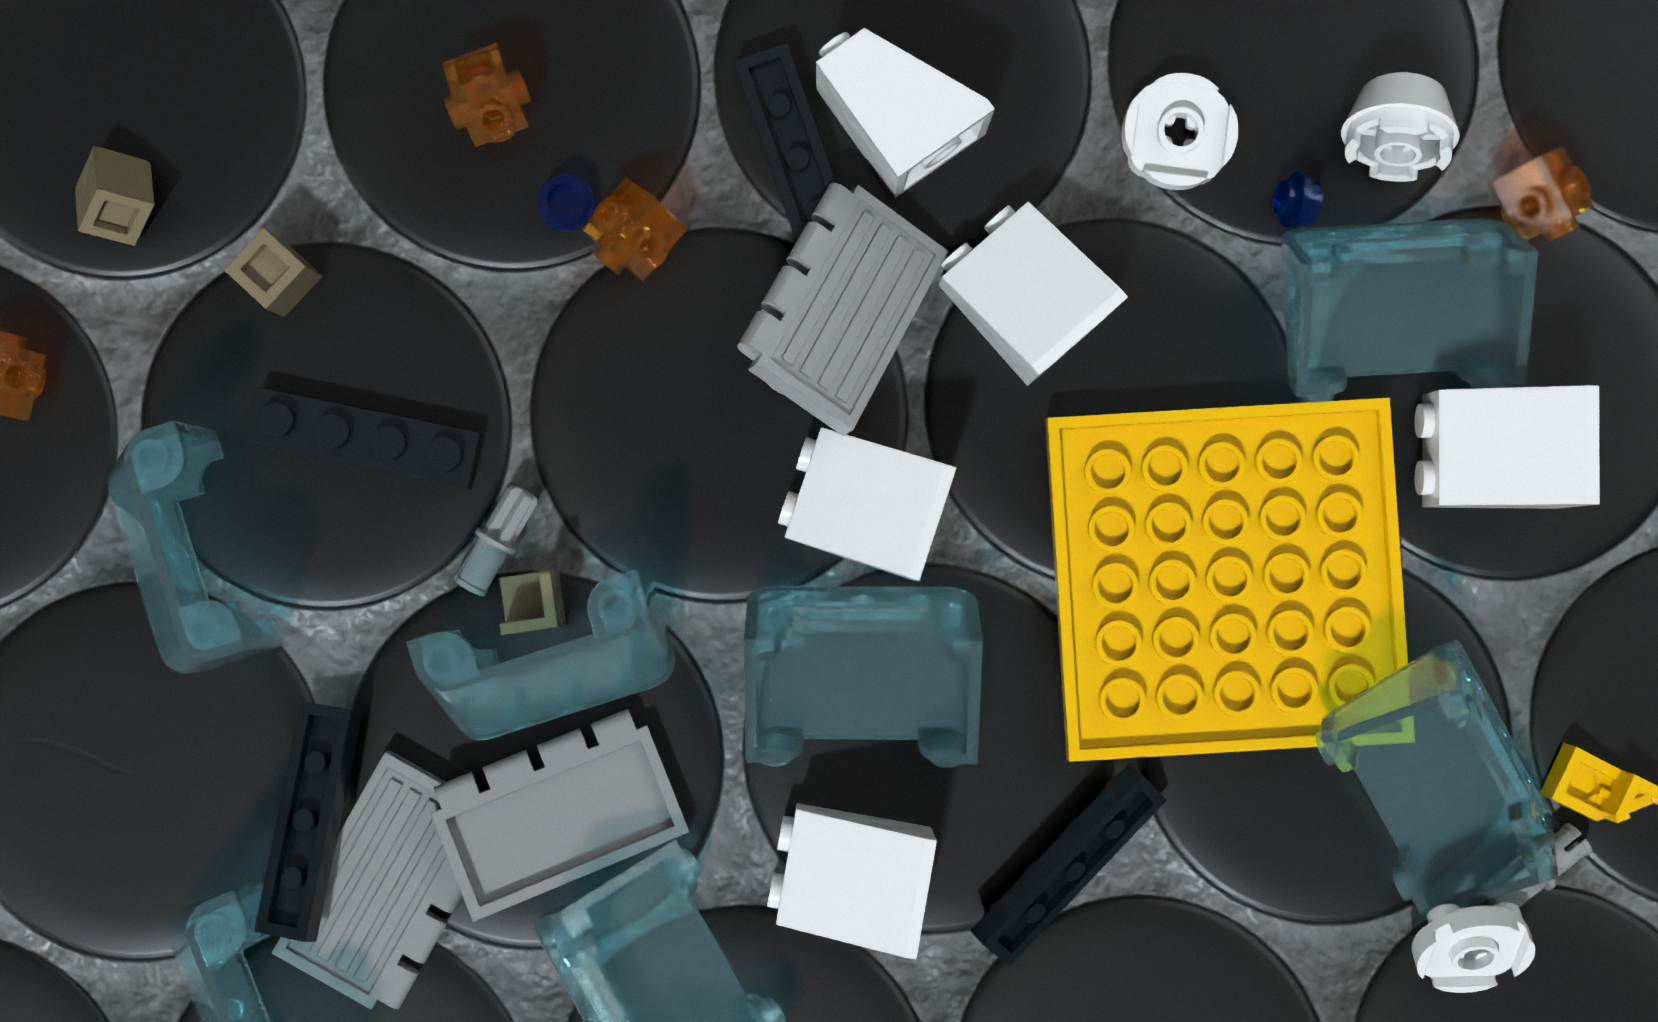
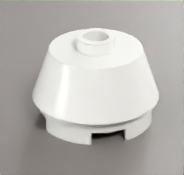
[1341,72,1460,182]

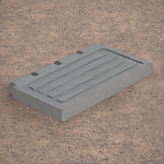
[737,183,948,436]
[430,708,689,922]
[271,750,462,1010]

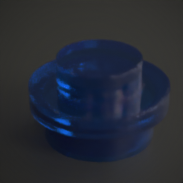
[1273,171,1323,229]
[538,174,595,232]

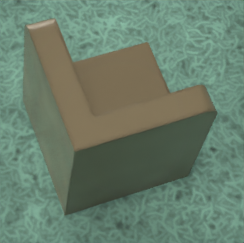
[75,146,155,246]
[224,227,323,317]
[499,569,566,635]

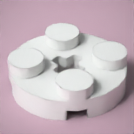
[1121,73,1238,190]
[1412,902,1535,993]

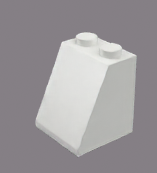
[816,28,995,199]
[939,202,1128,386]
[1414,385,1600,509]
[778,427,956,581]
[767,803,937,960]

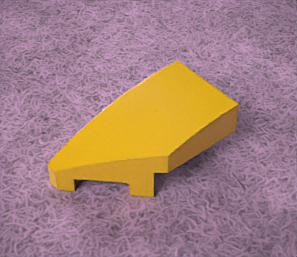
[1539,743,1658,823]

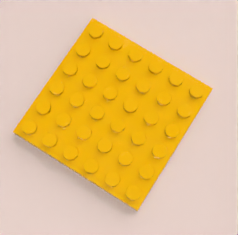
[1045,398,1413,762]

